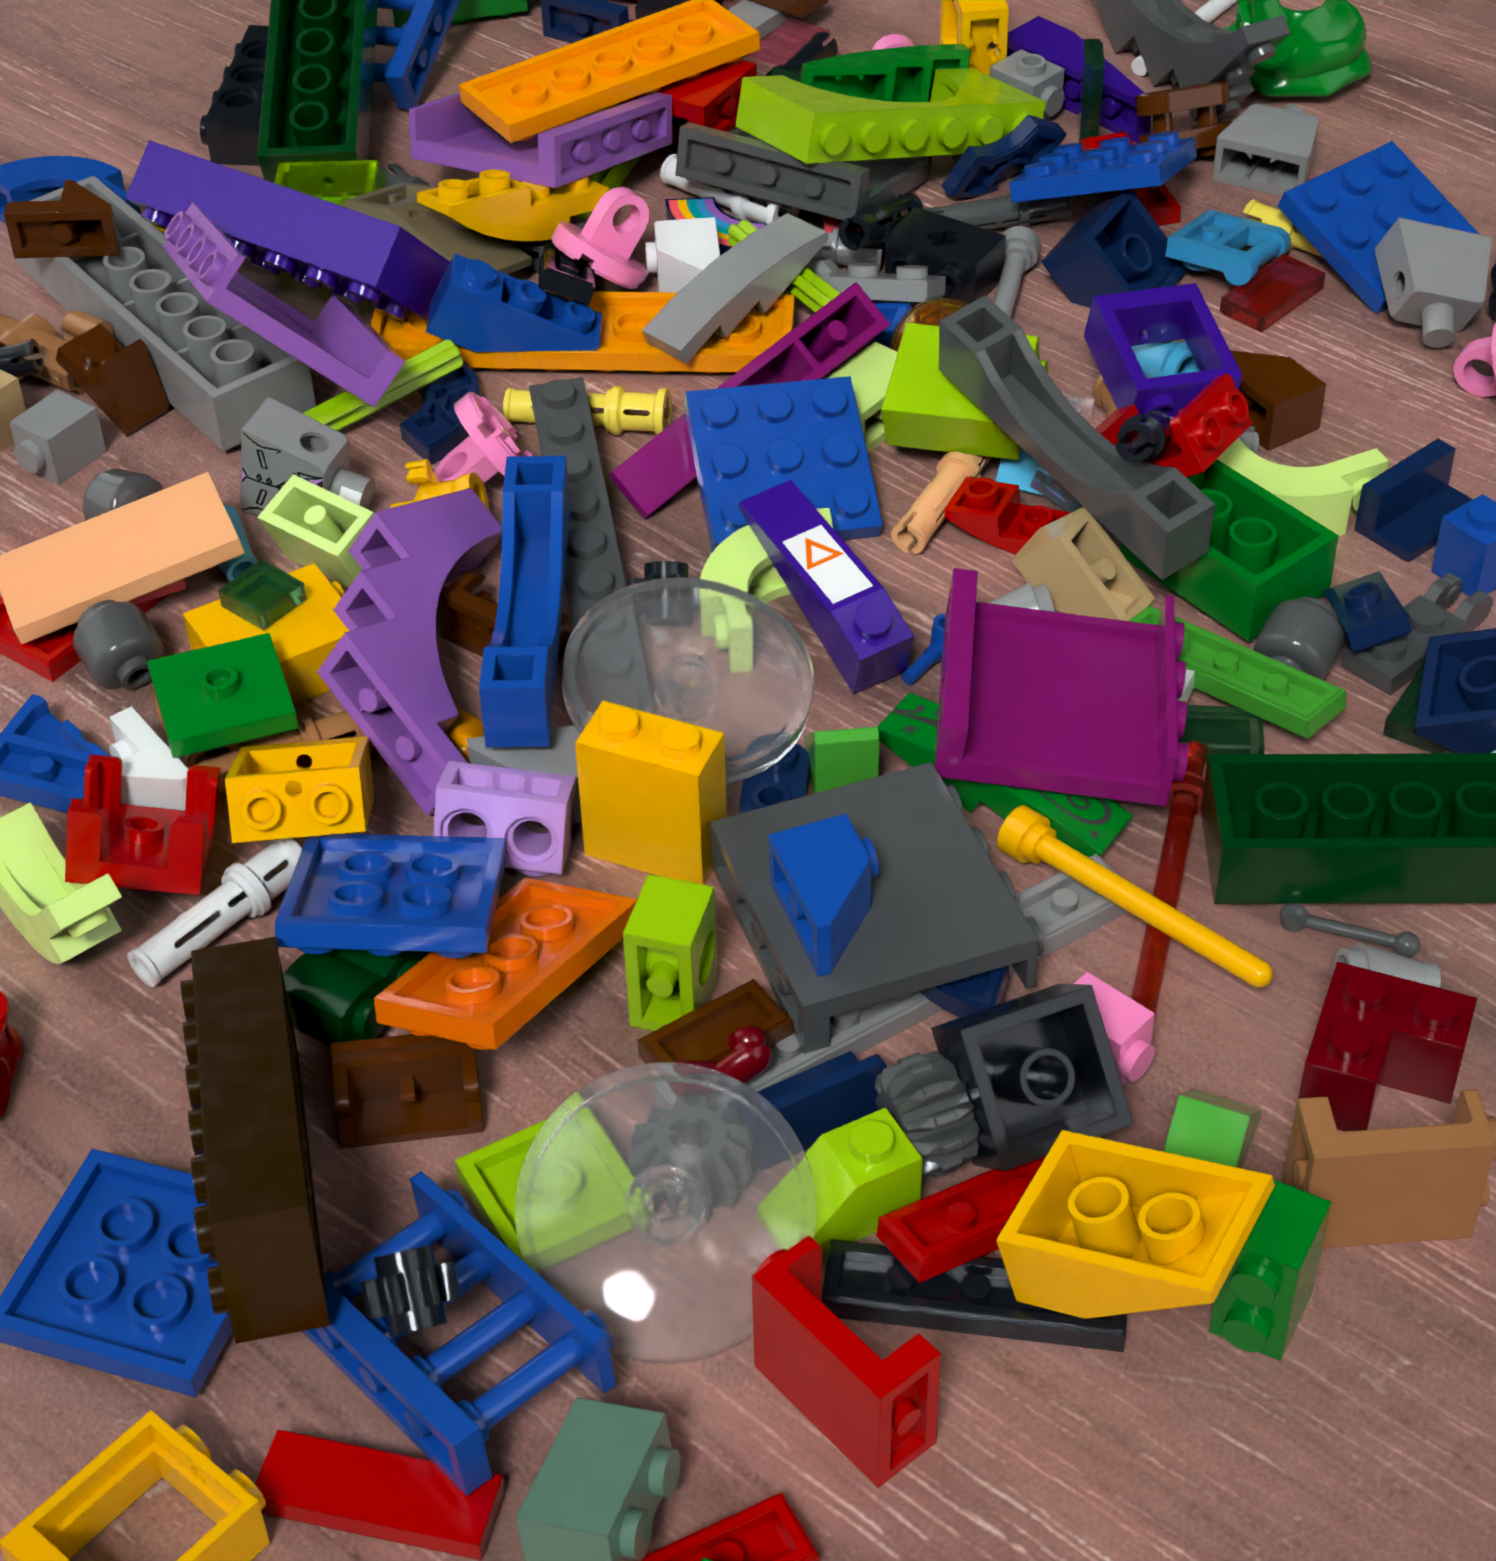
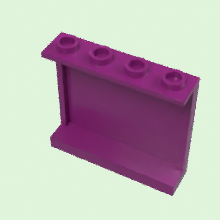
[934,568,1188,806]

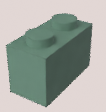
[515,1397,681,1561]

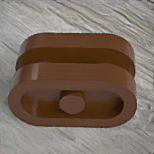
[1135,81,1232,157]

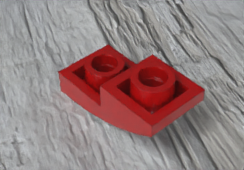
[944,476,1071,555]

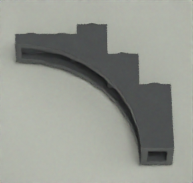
[1095,0,1290,121]

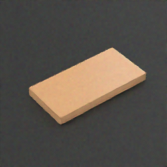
[0,472,245,645]

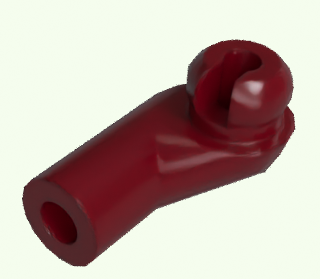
[670,1026,772,1097]

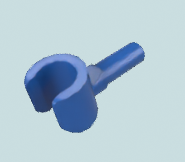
[901,613,945,685]

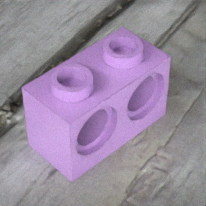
[433,761,576,877]

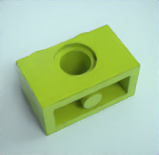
[623,874,718,1031]

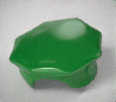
[1223,0,1372,97]

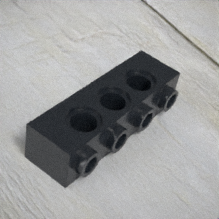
[200,25,269,166]

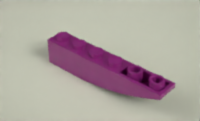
[608,282,890,519]

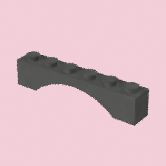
[939,295,1215,580]

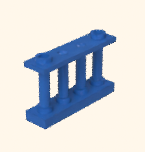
[373,0,460,109]
[302,1171,616,1496]

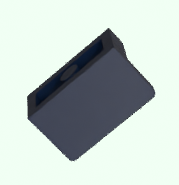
[541,0,635,43]
[1355,438,1473,562]
[727,1051,887,1172]

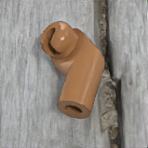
[61,310,114,341]

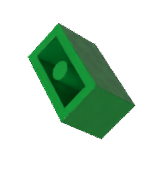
[1209,1179,1332,1361]

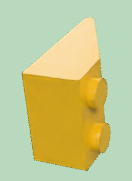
[996,1130,1275,1319]

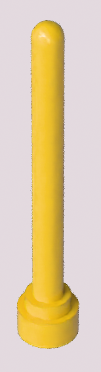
[997,805,1273,988]

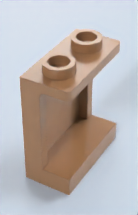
[1282,1089,1496,1249]

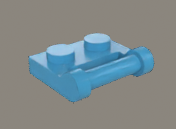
[1165,209,1291,286]

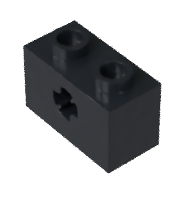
[884,207,1006,306]

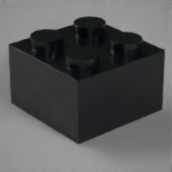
[931,984,1134,1172]

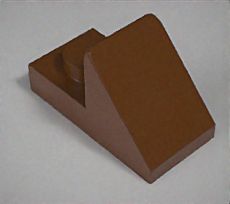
[3,180,121,259]
[55,324,170,437]

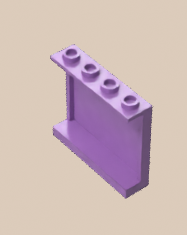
[409,92,672,188]
[163,202,405,407]

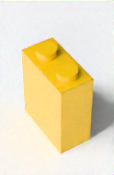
[183,563,349,705]
[575,700,727,885]

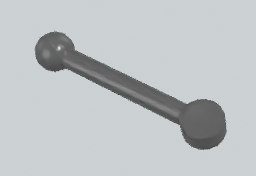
[1280,903,1420,958]

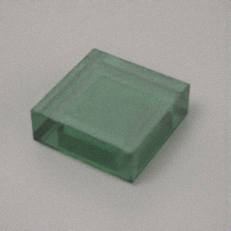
[218,560,307,630]

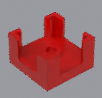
[65,754,221,895]

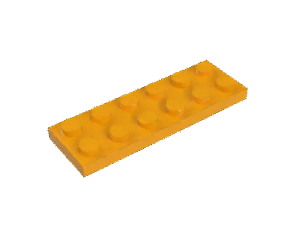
[459,0,760,143]

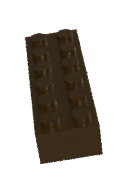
[180,936,330,1344]

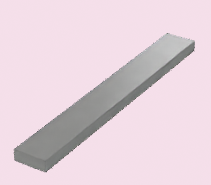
[652,854,1128,1112]

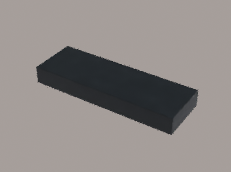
[538,244,595,305]

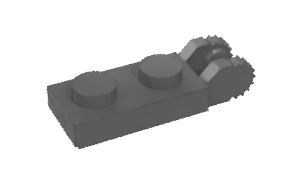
[1341,573,1494,695]

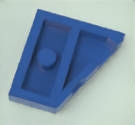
[0,694,109,813]

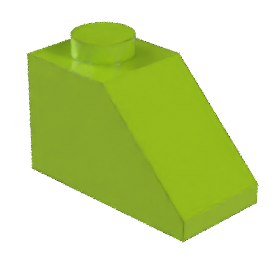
[757,1107,922,1256]

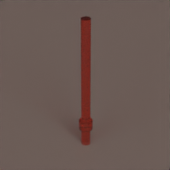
[1131,742,1208,1027]

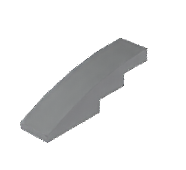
[642,213,829,364]

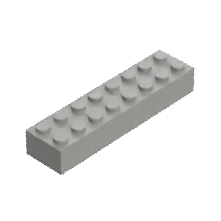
[3,175,316,451]

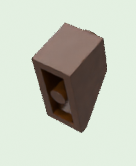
[1230,350,1326,451]

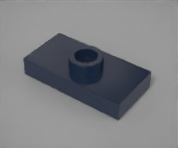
[1322,571,1412,652]

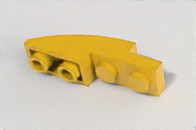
[417,169,609,242]

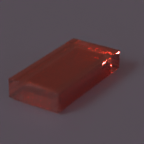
[1220,253,1326,332]

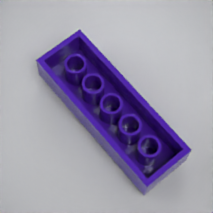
[125,140,450,321]

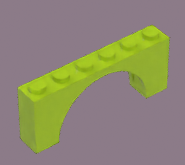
[735,68,1046,164]

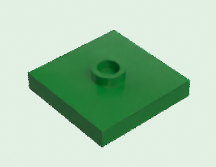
[147,633,298,758]

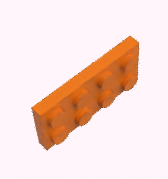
[373,877,637,1050]

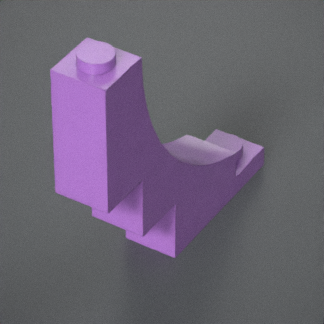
[317,488,502,816]

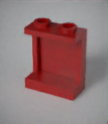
[618,59,757,132]
[1095,373,1253,477]
[752,1236,941,1488]

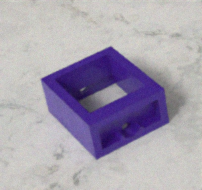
[1084,283,1243,417]

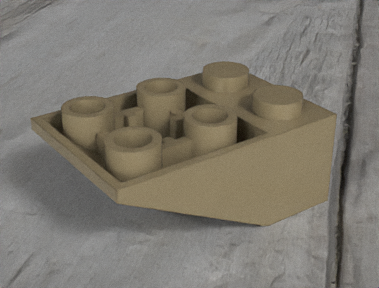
[345,181,532,276]

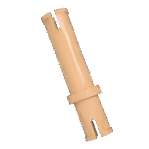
[891,451,993,554]

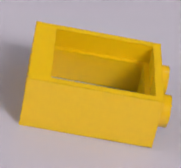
[939,0,1009,76]
[225,736,374,843]
[0,1410,270,1561]

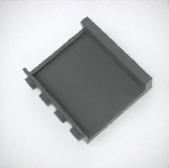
[675,122,932,220]
[710,762,1044,1054]

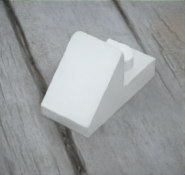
[109,706,188,810]

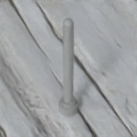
[994,226,1041,318]

